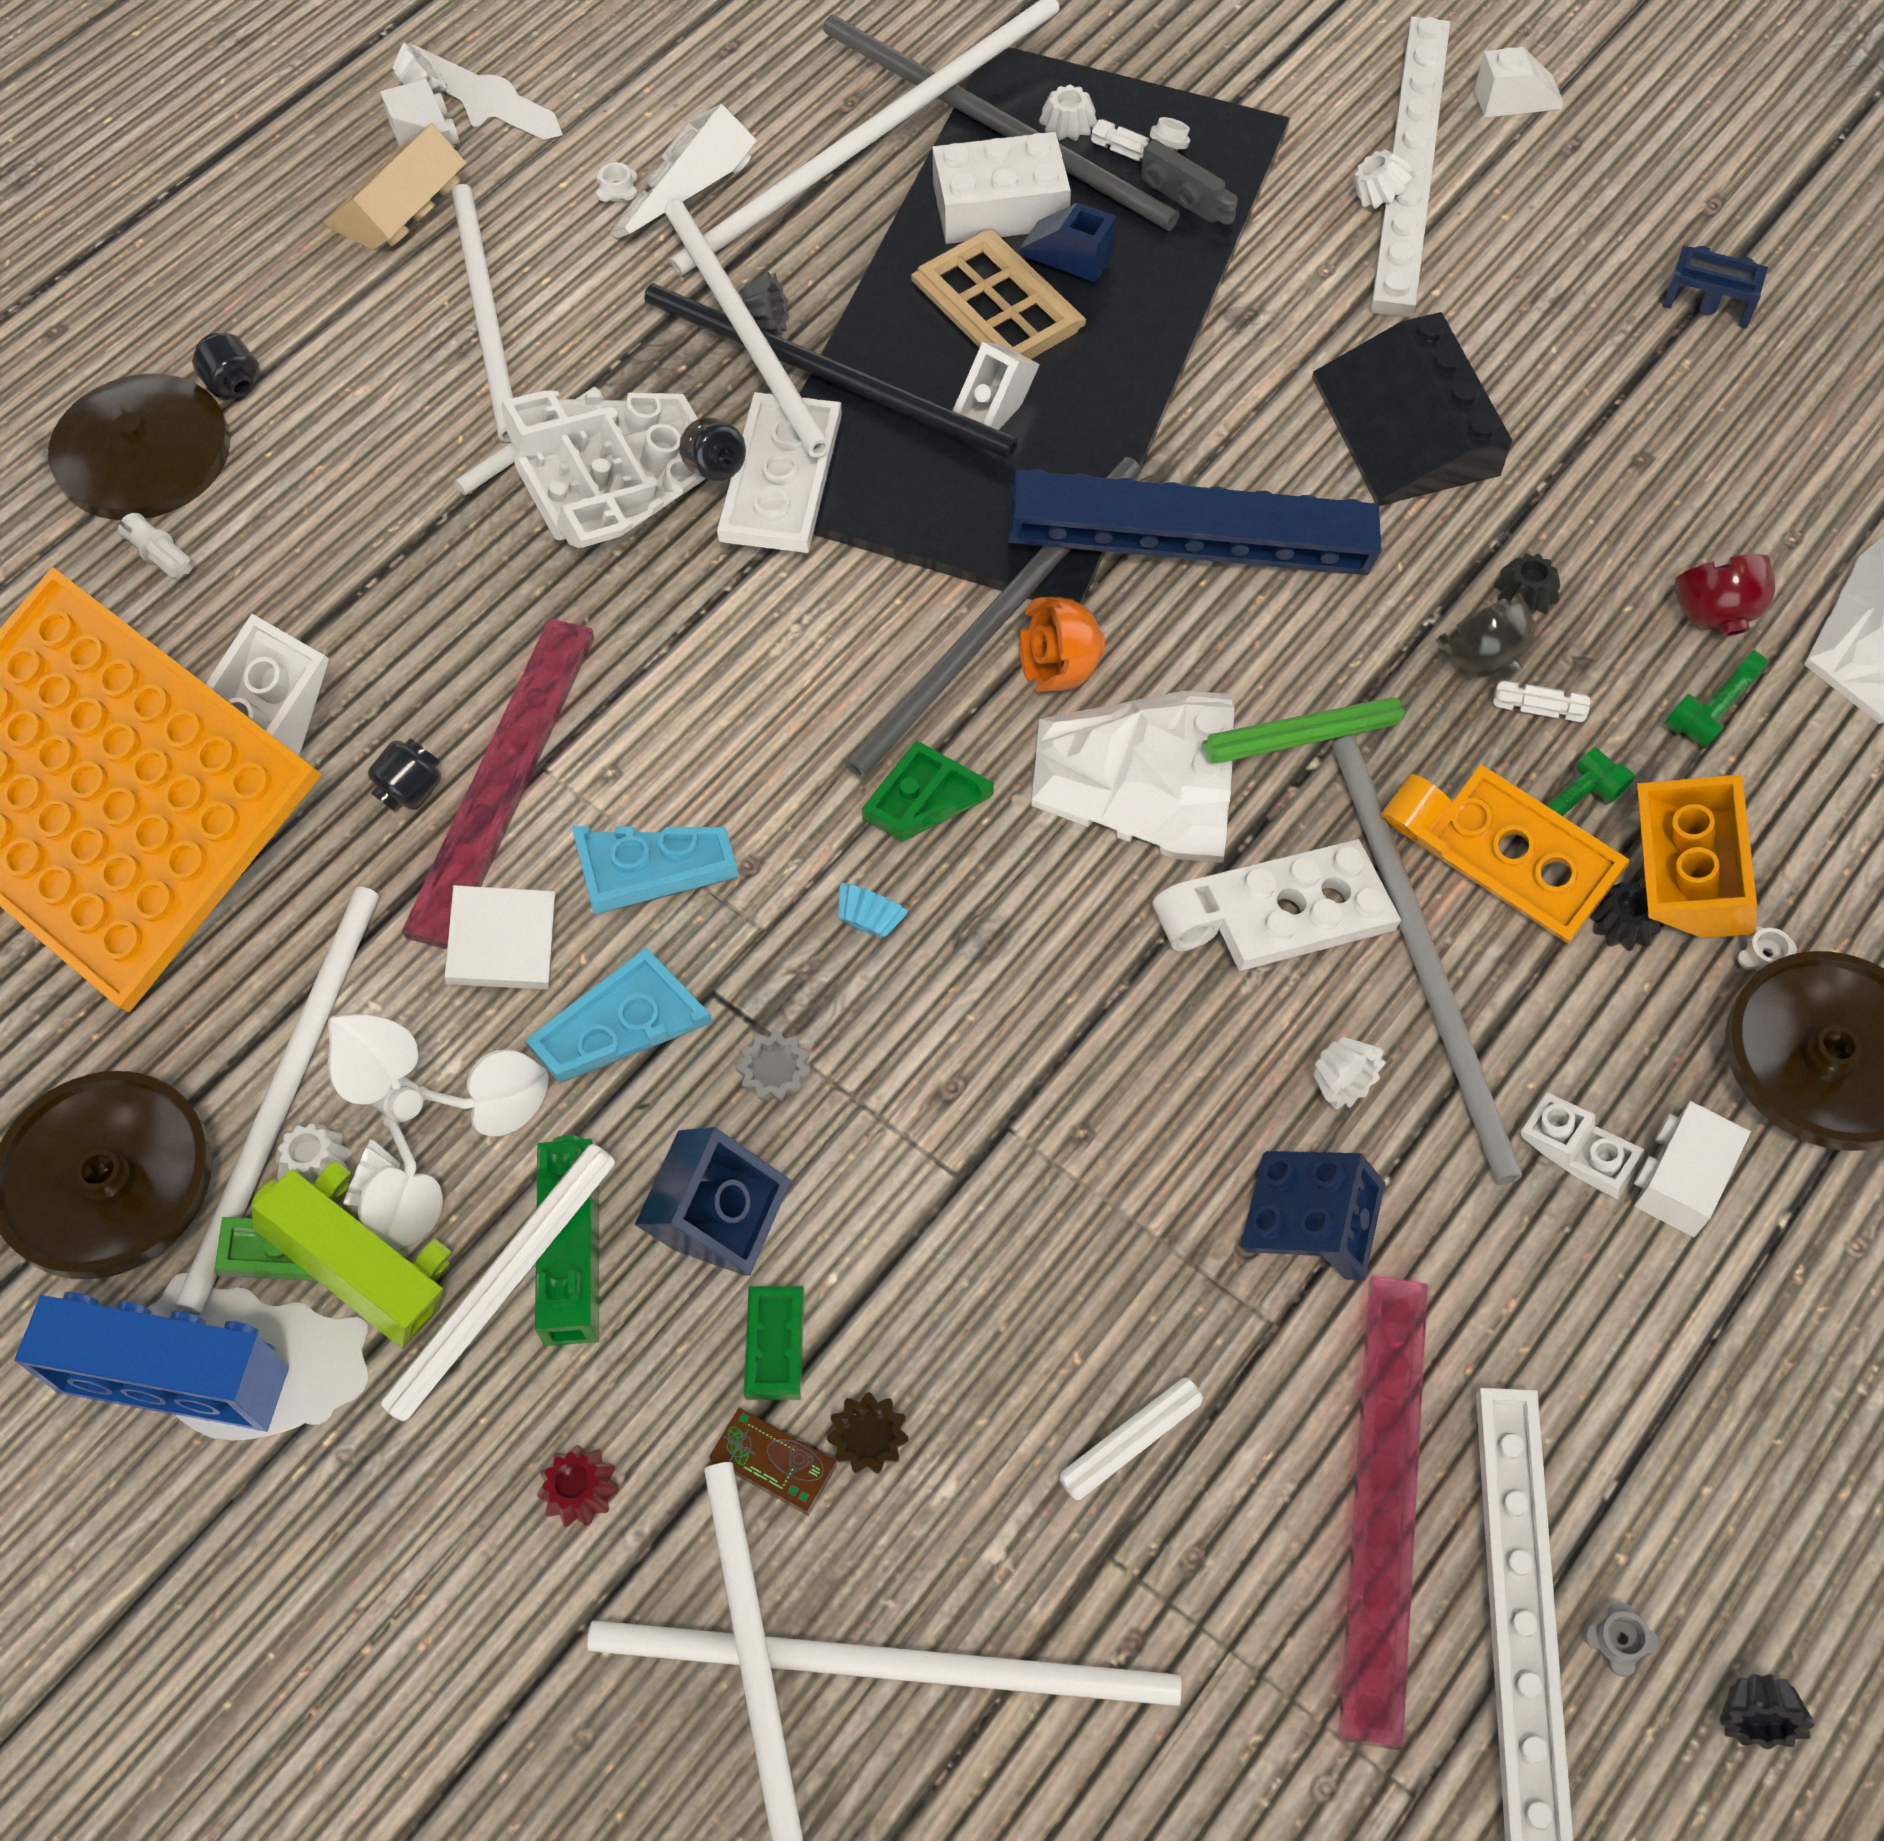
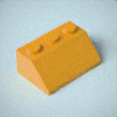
[1637,774,1757,938]

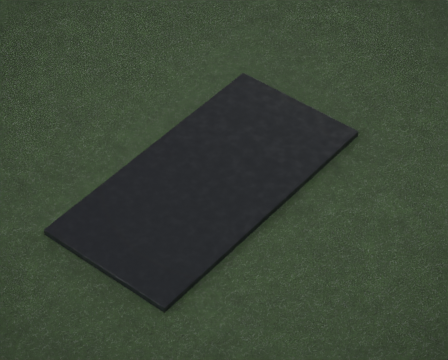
[800,47,1290,605]

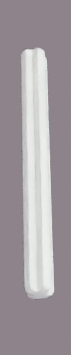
[381,1144,615,1421]

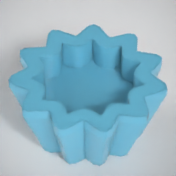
[838,882,908,938]

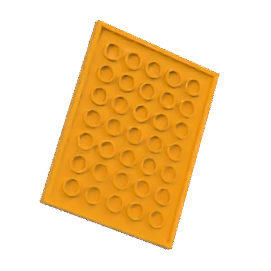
[0,567,323,1012]

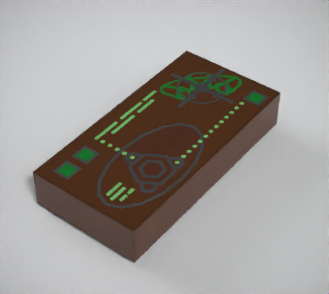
[709,1408,837,1516]

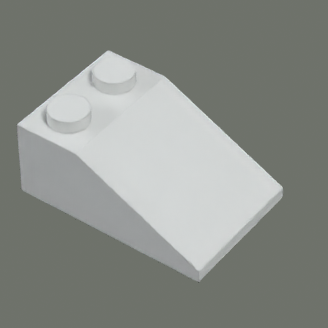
[206,614,329,756]

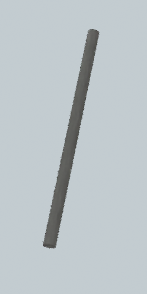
[846,457,1141,779]

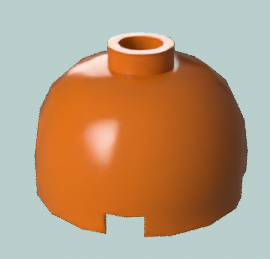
[1019,597,1105,692]

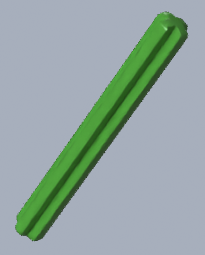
[1202,697,1405,763]

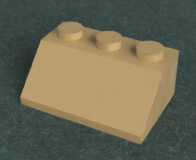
[323,123,466,250]

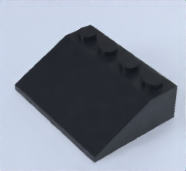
[1312,312,1512,506]

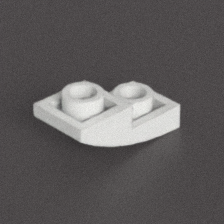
[1521,1092,1644,1200]

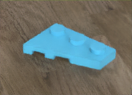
[572,826,739,914]
[525,947,713,1083]

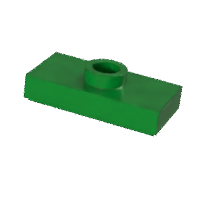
[744,1286,805,1400]

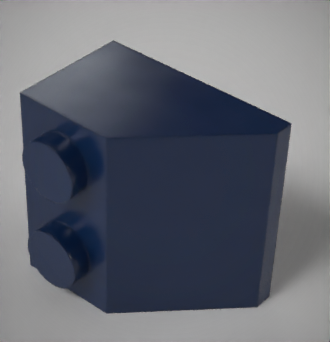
[634,1127,792,1276]

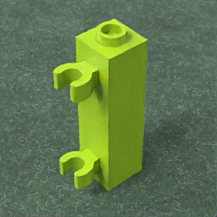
[252,1160,452,1349]

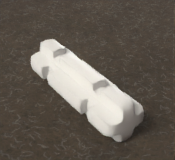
[1091,119,1149,162]
[1493,680,1590,722]

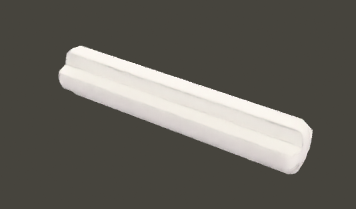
[1060,1378,1203,1500]

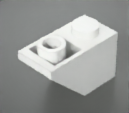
[380,78,460,148]

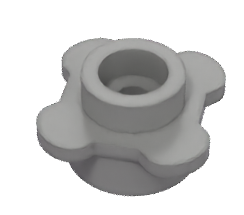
[1585,1602,1659,1677]

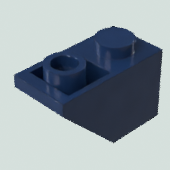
[1019,202,1116,282]

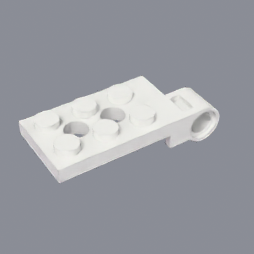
[1153,839,1402,971]

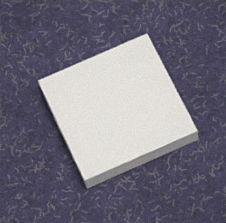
[445,885,555,990]

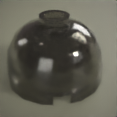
[1436,593,1536,682]

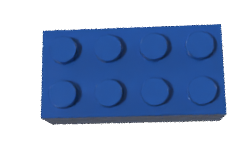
[14,1292,289,1432]

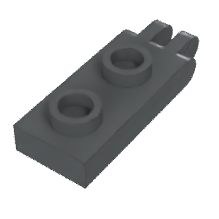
[1141,139,1238,224]

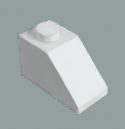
[1474,47,1564,118]
[953,342,1040,430]

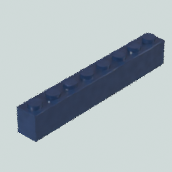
[1008,469,1382,575]

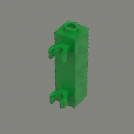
[535,1135,599,1346]

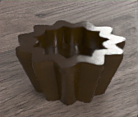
[827,1392,909,1474]

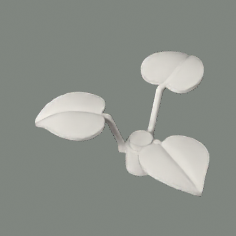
[328,1014,549,1251]

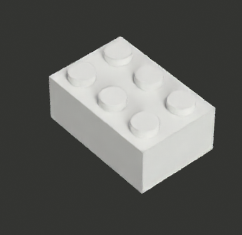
[932,132,1071,244]

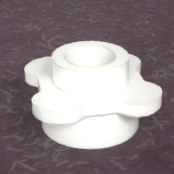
[596,162,637,202]
[1738,927,1797,971]

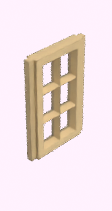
[911,230,1086,360]

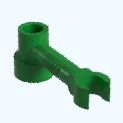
[1663,650,1769,749]
[1519,747,1636,843]

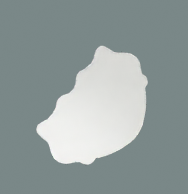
[147,1273,368,1441]

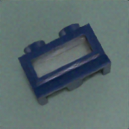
[1662,245,1768,329]

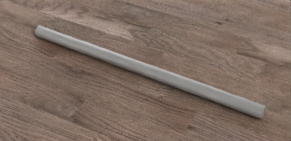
[1333,736,1522,1185]

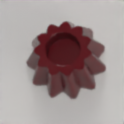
[537,1445,619,1527]

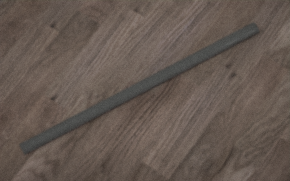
[823,14,1180,231]

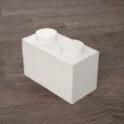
[1634,1101,1751,1237]

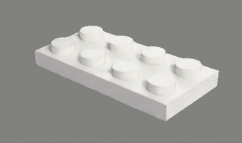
[717,392,842,553]

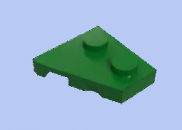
[862,740,994,842]

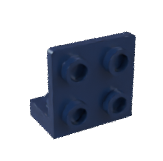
[1241,1151,1386,1281]

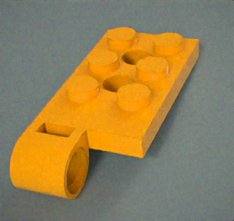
[1381,764,1630,944]

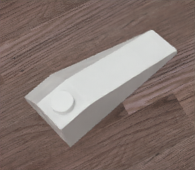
[610,104,757,239]

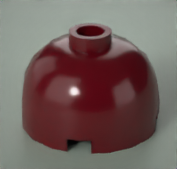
[1675,554,1775,637]

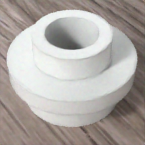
[1150,117,1190,152]

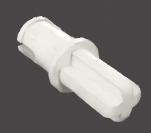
[118,513,192,579]

